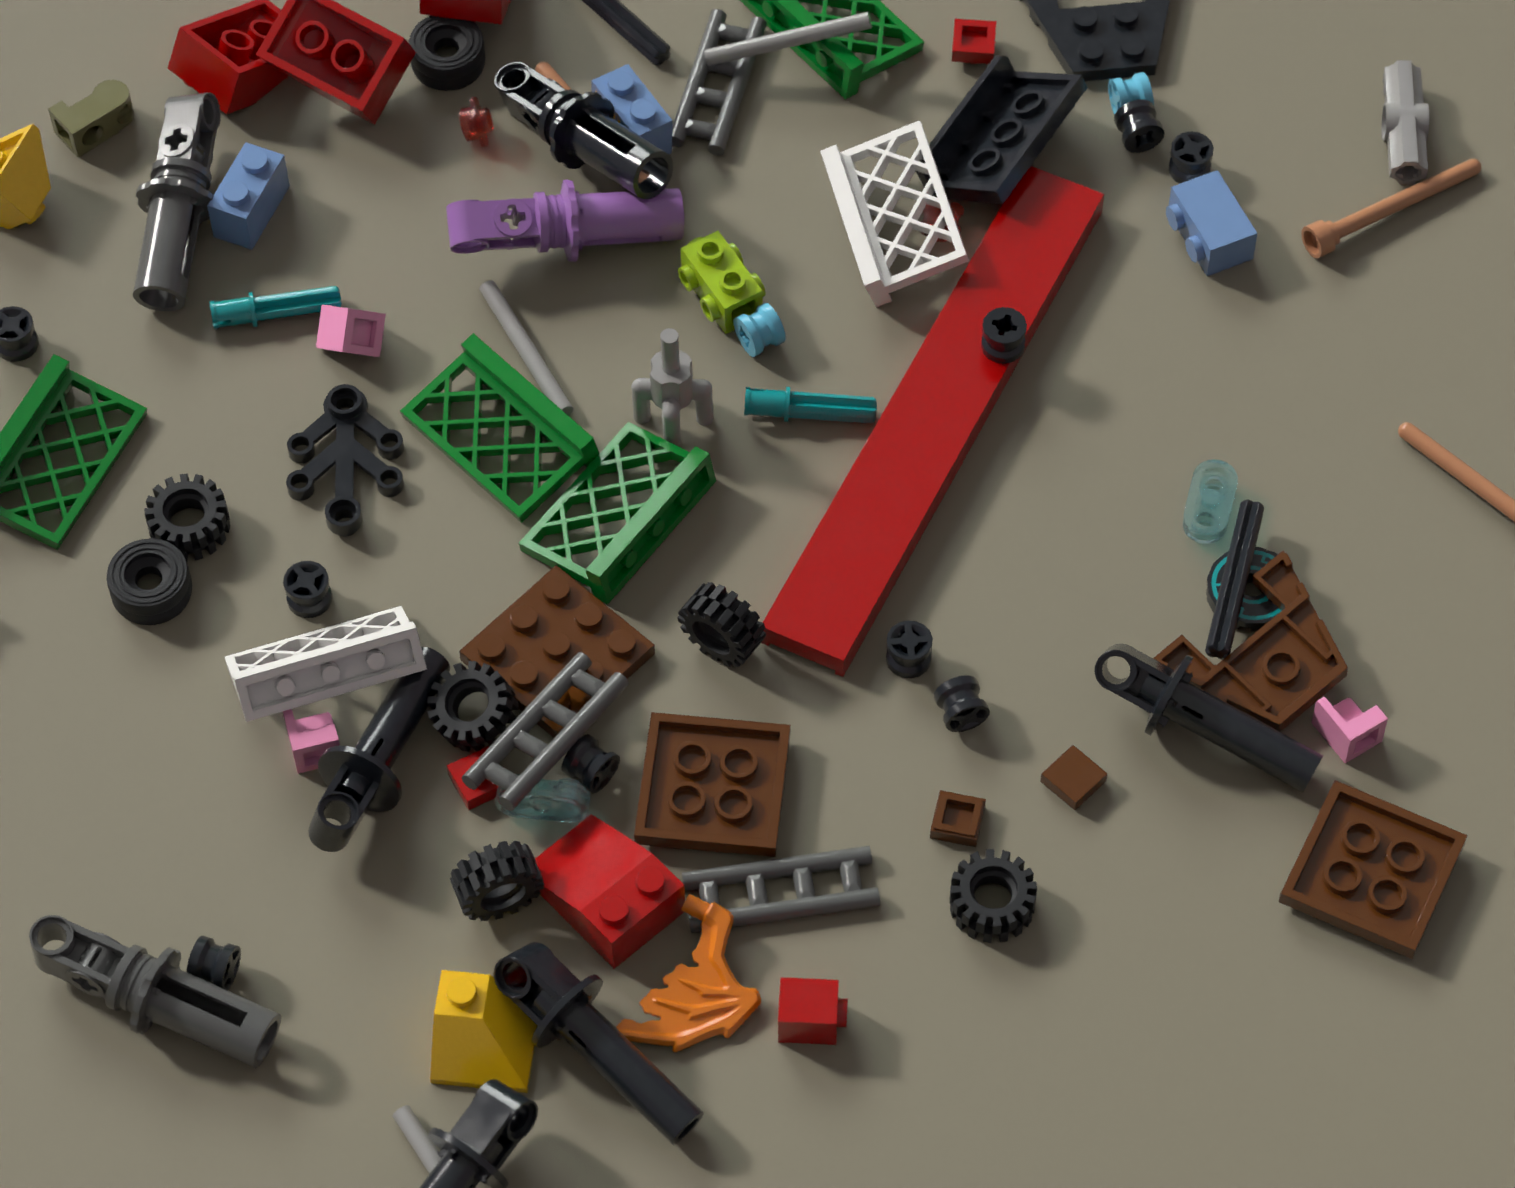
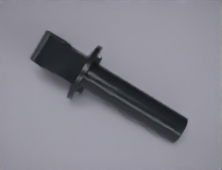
[1095,644,1323,792]
[308,647,450,852]
[494,942,704,1145]
[419,1079,538,1188]

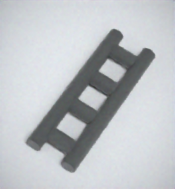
[672,9,767,156]
[462,652,629,811]
[682,846,880,934]

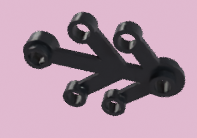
[286,384,404,537]

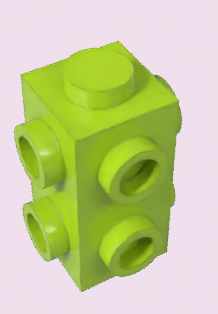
[678,230,766,334]

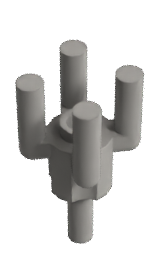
[631,328,714,447]

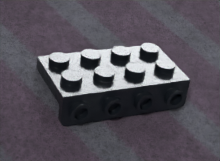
[916,55,1088,204]

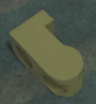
[48,80,134,158]

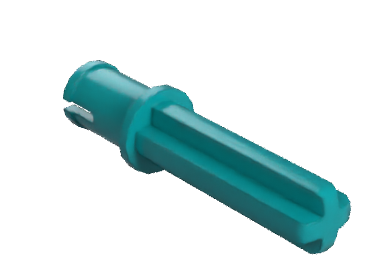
[210,286,342,329]
[744,386,877,423]

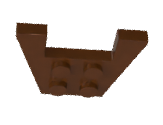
[1153,551,1348,732]

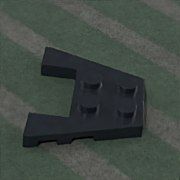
[1020,0,1170,82]

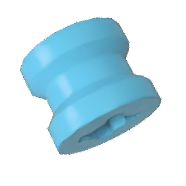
[1108,72,1154,115]
[733,303,786,357]

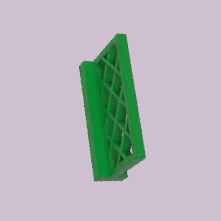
[740,0,924,100]
[400,333,599,523]
[0,354,147,550]
[519,422,716,605]

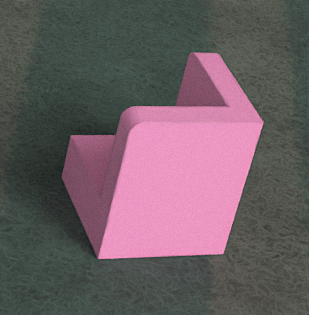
[316,305,386,357]
[1311,697,1388,763]
[283,709,340,774]

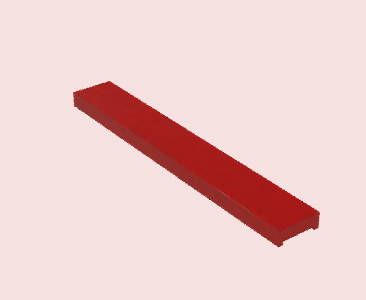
[761,166,1104,677]

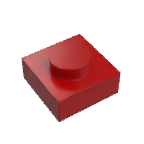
[952,19,997,64]
[447,746,506,811]

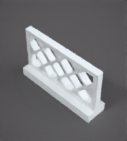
[821,120,969,307]
[225,606,427,722]

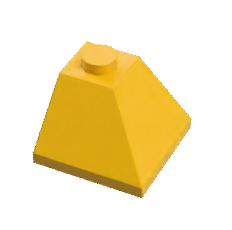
[0,124,51,229]
[430,970,538,1093]

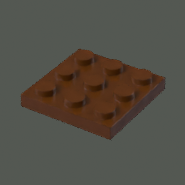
[459,565,655,738]
[634,712,791,857]
[1279,780,1468,959]

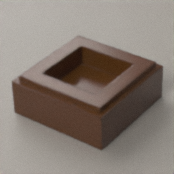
[1040,745,1108,810]
[930,790,986,847]

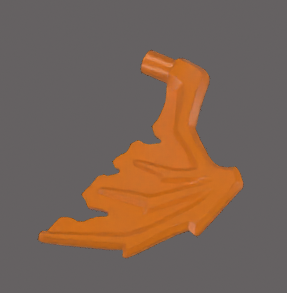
[616,894,762,1053]

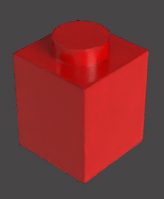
[778,977,848,1045]

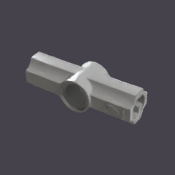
[1381,60,1429,185]

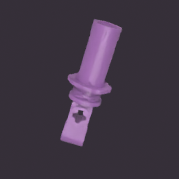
[446,180,684,262]

